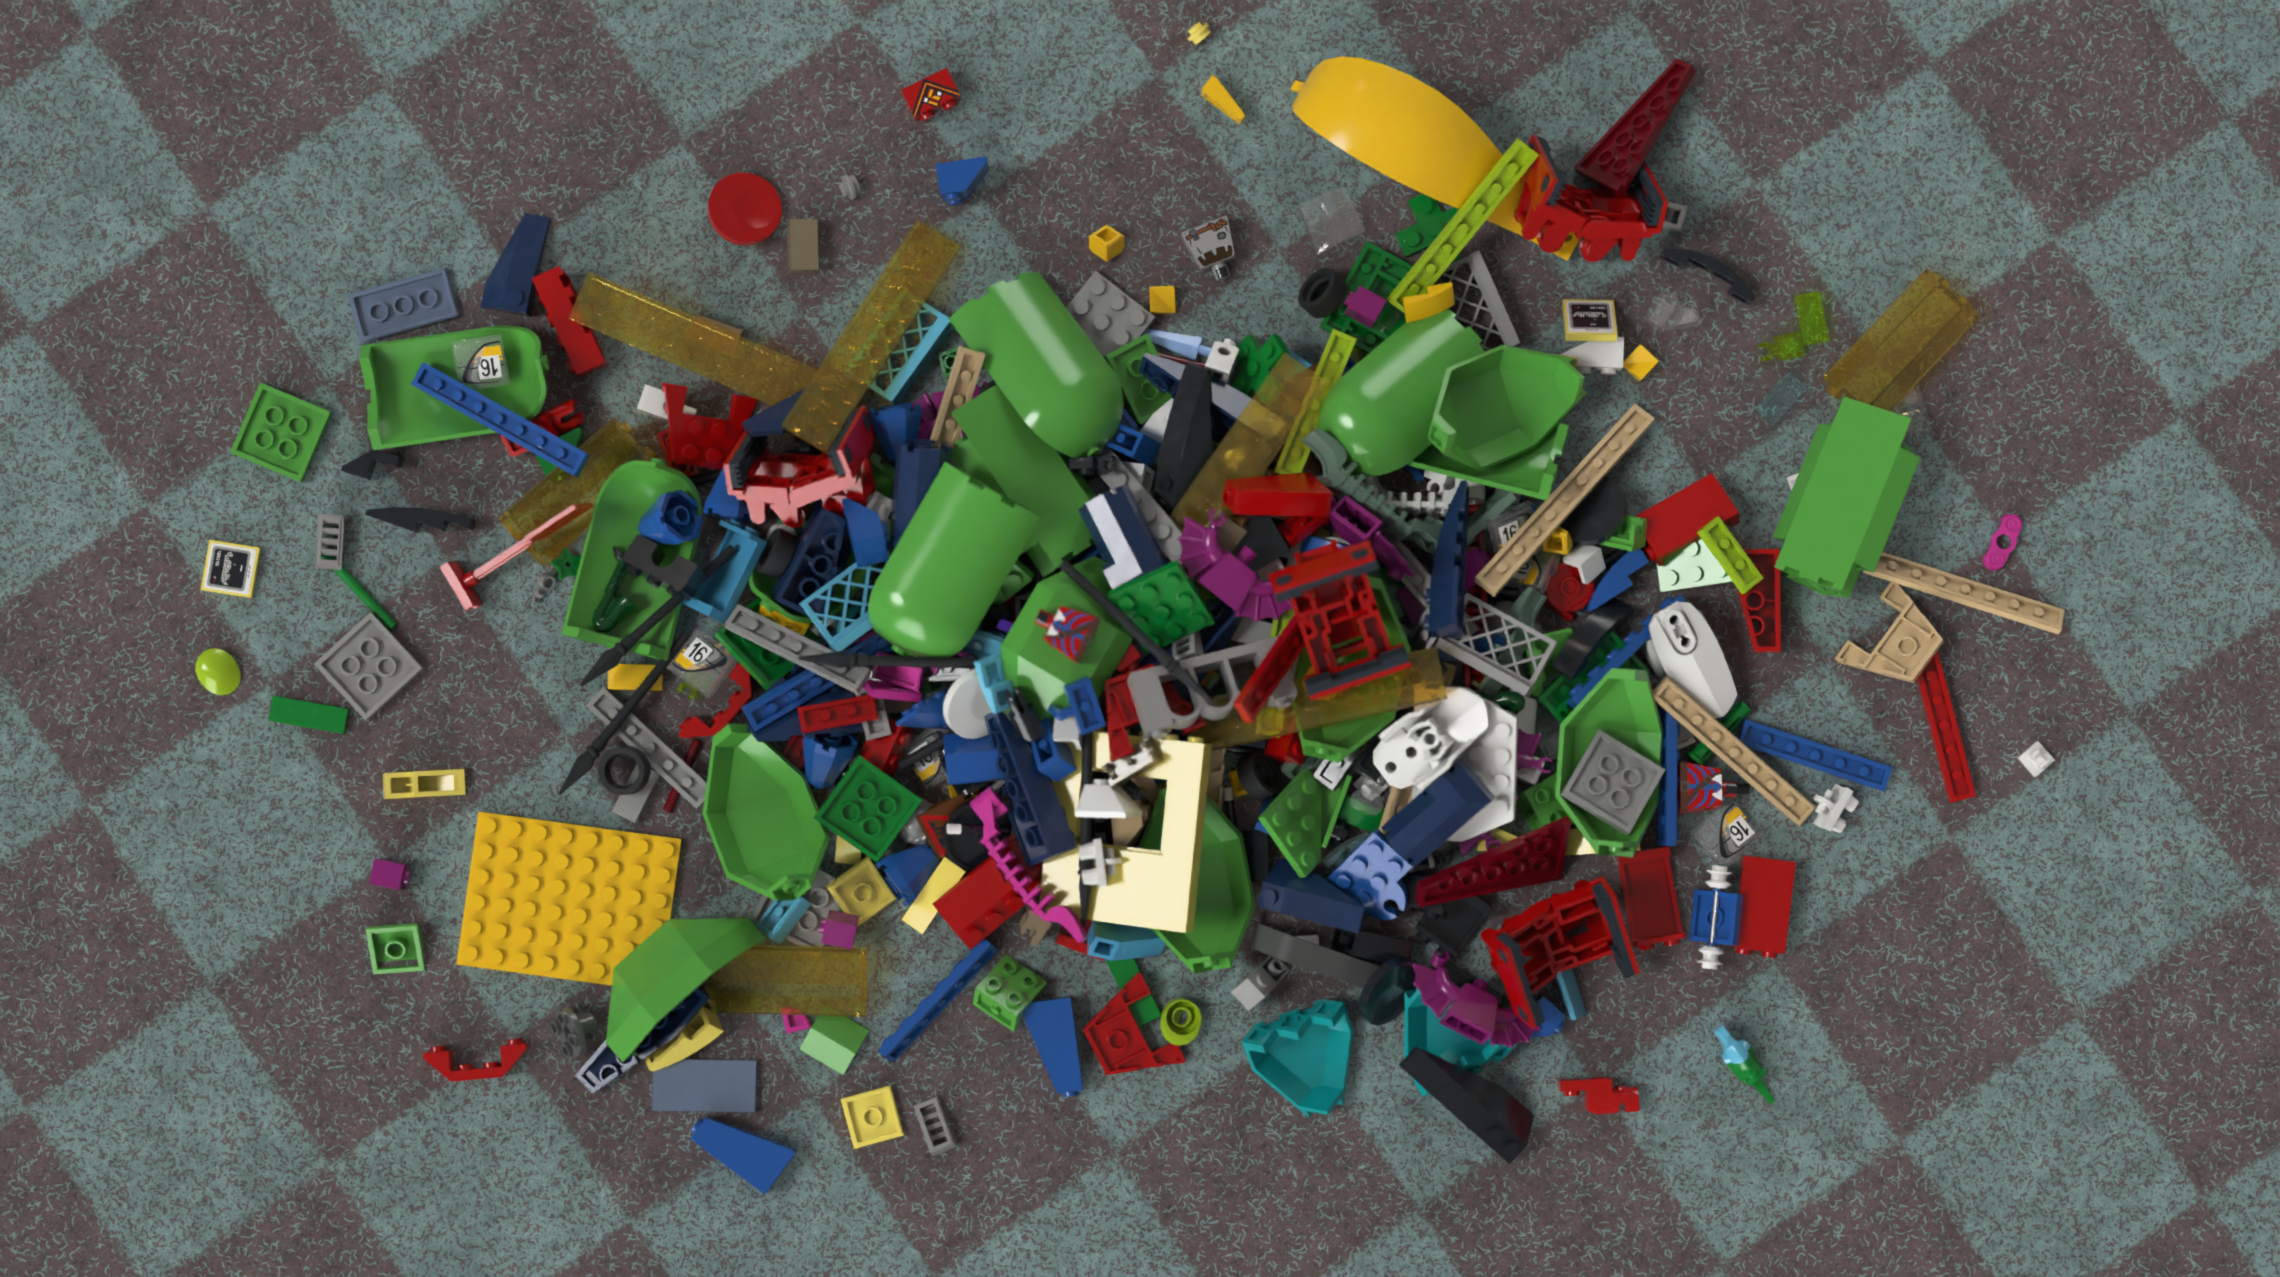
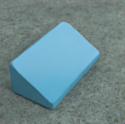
[756,895,811,944]
[1555,968,1586,1020]

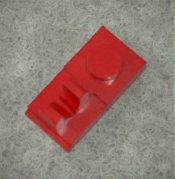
[1276,516,1330,548]

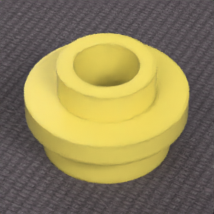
[1187,22,1211,45]

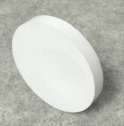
[943,669,992,739]

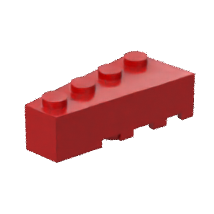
[532,266,608,378]
[1736,549,1781,653]

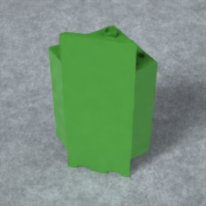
[951,384,1097,578]
[1773,396,1921,599]

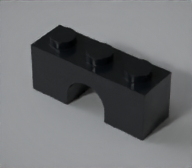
[621,534,706,601]

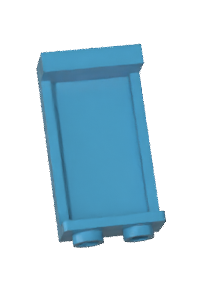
[682,519,767,624]

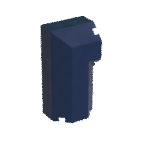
[890,439,952,548]
[1078,485,1168,589]
[1382,758,1496,866]

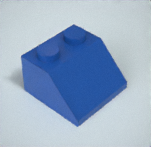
[936,156,989,206]
[842,498,891,568]

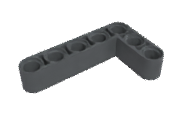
[1249,923,1380,988]

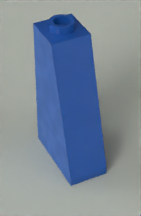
[1022,996,1083,1097]
[690,1116,798,1195]

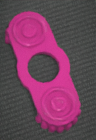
[1982,514,2022,571]

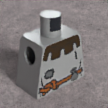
[1181,216,1235,281]

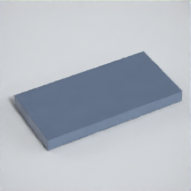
[347,267,460,344]
[652,1059,757,1112]

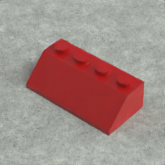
[932,856,1042,950]

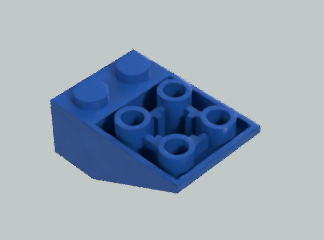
[895,689,951,730]

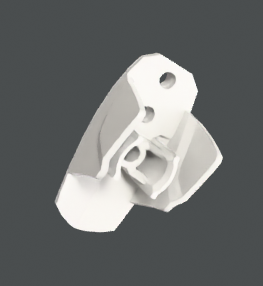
[1640,601,1737,718]
[1373,688,1488,790]

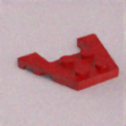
[662,382,758,470]
[1104,663,1206,763]
[1083,972,1186,1075]

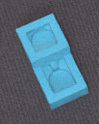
[974,654,1016,714]

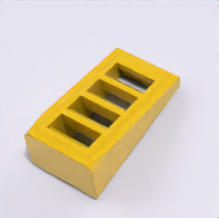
[1201,75,1245,124]

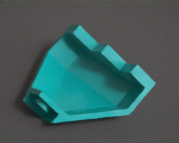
[1404,987,1518,1097]
[1241,999,1354,1119]

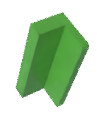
[1320,774,1352,848]

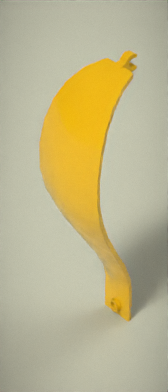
[1290,56,1580,261]

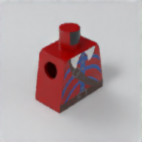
[1034,606,1101,664]
[1677,762,1737,815]

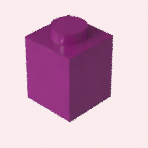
[1344,286,1387,329]
[369,858,412,890]
[819,910,860,950]

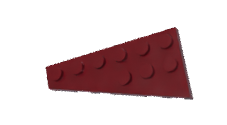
[1573,58,1696,197]
[1415,816,1571,907]

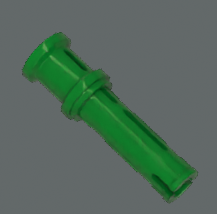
[1685,700,1752,766]

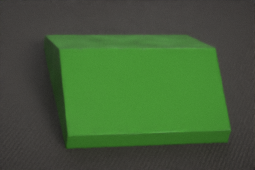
[365,923,425,975]
[799,1005,870,1075]

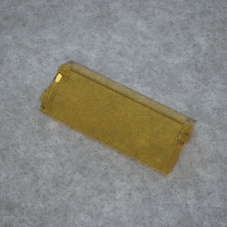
[1822,268,1979,411]
[498,417,657,567]
[706,945,868,1017]

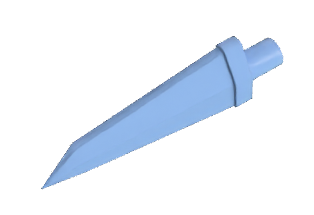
[1143,329,1212,361]

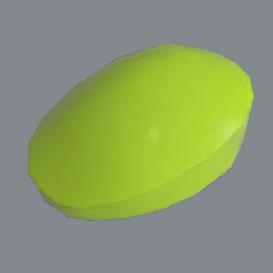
[195,648,241,695]
[1160,997,1202,1046]

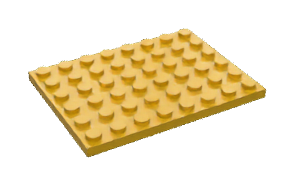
[456,812,682,986]

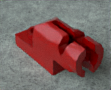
[500,399,585,458]
[1557,1077,1639,1115]

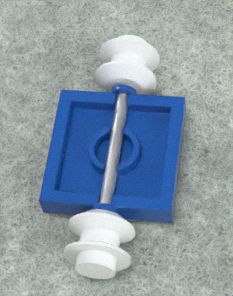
[1689,865,1743,970]

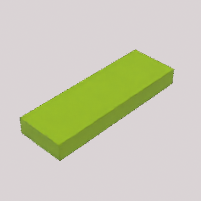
[1697,516,1763,594]

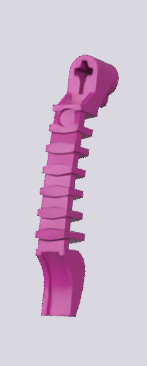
[970,786,1087,943]

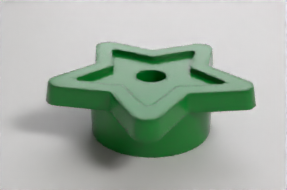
[551,548,581,580]

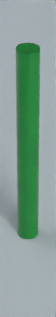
[321,555,397,630]

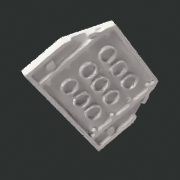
[1412,684,1518,842]

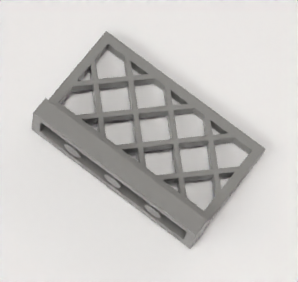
[1442,250,1522,350]
[1435,592,1558,698]

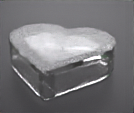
[1350,783,1383,816]

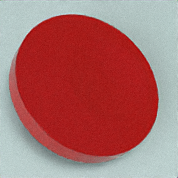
[707,173,782,246]

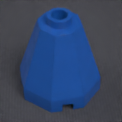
[869,403,922,464]
[703,467,754,523]
[638,490,703,544]
[803,733,859,789]
[875,844,940,907]

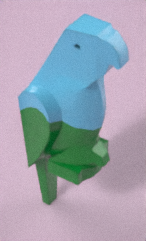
[1713,1024,1774,1104]

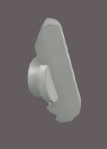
[532,558,557,604]

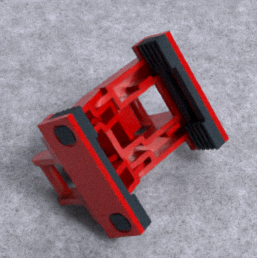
[1514,134,1668,262]
[723,406,877,528]
[1268,539,1412,701]
[1481,877,1640,1029]

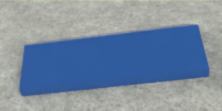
[943,734,1032,785]

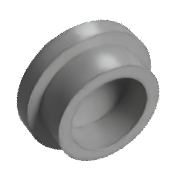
[839,175,861,200]

